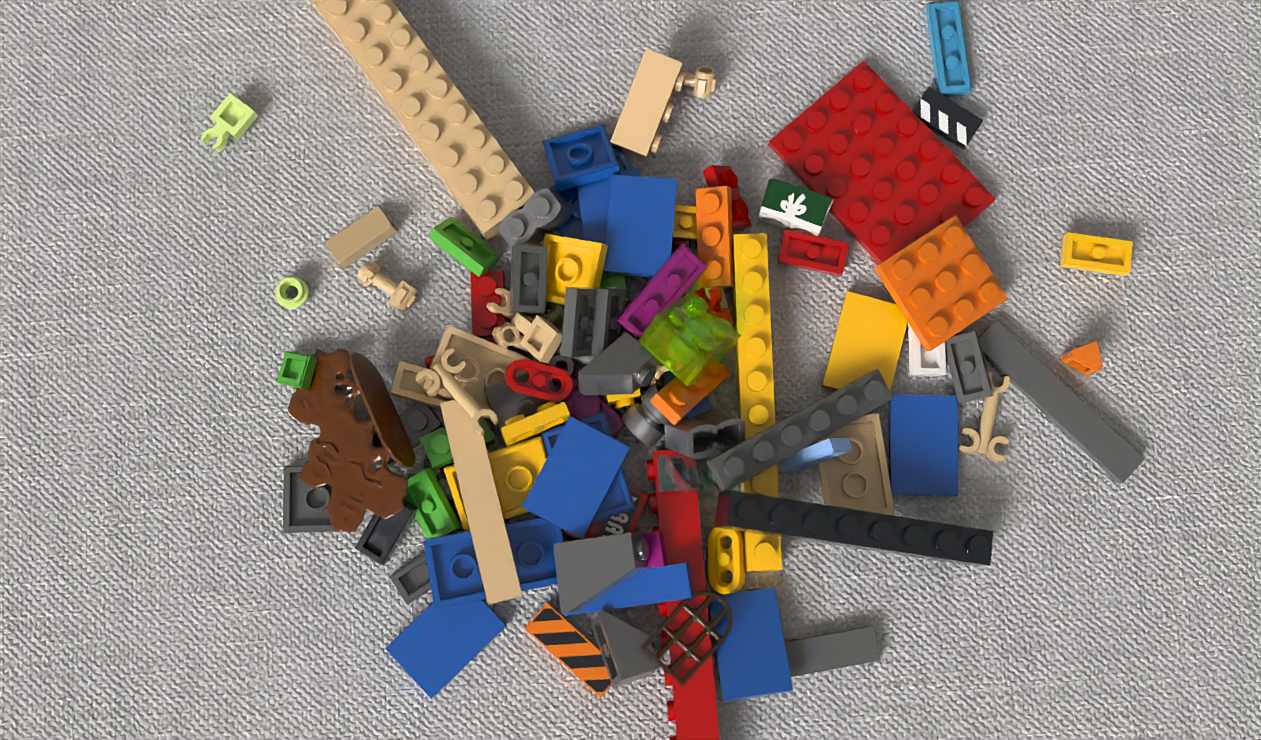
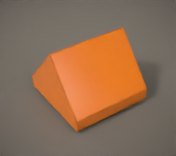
[1059,341,1103,376]

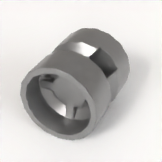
[622,383,669,447]

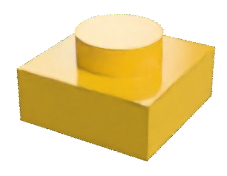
[606,389,641,409]

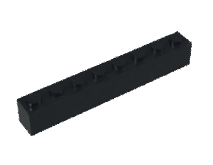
[714,490,993,566]

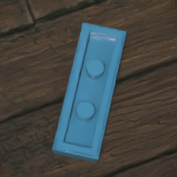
[925,0,972,97]

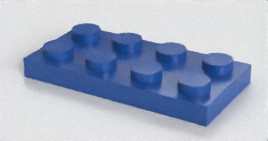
[423,517,563,609]

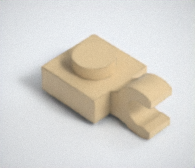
[511,312,562,363]

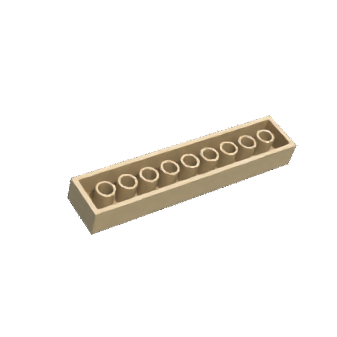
[310,0,535,243]

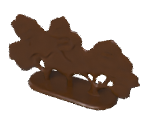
[288,348,415,533]

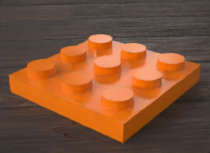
[874,215,1008,352]

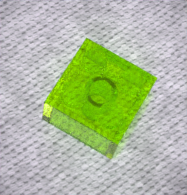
[638,291,741,387]

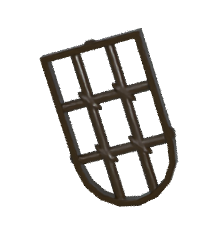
[642,591,733,686]

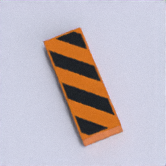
[524,602,612,698]

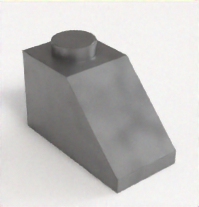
[578,332,656,395]
[590,612,660,688]

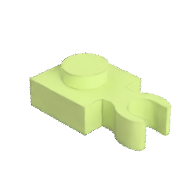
[201,93,258,153]

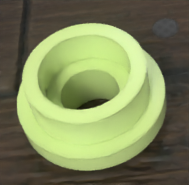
[275,276,309,309]

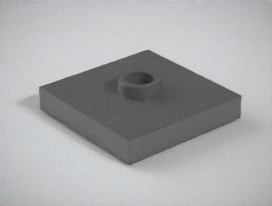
[483,373,566,448]

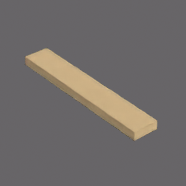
[440,395,523,605]

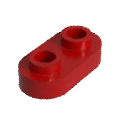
[505,359,573,402]

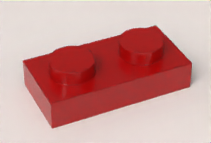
[702,165,751,231]
[777,229,849,277]
[470,270,506,338]

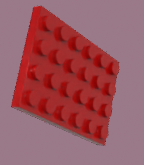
[768,60,996,264]

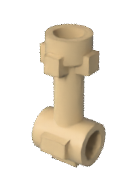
[682,66,717,98]
[357,261,419,312]
[492,323,541,363]

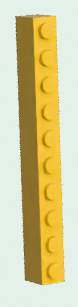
[732,233,782,571]

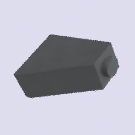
[553,532,649,614]

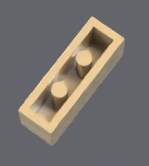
[610,48,687,158]

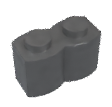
[498,188,573,248]
[664,410,745,459]

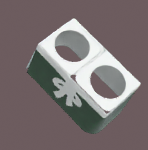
[757,179,834,236]

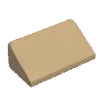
[325,206,397,269]

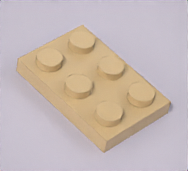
[422,325,540,410]
[814,413,895,515]

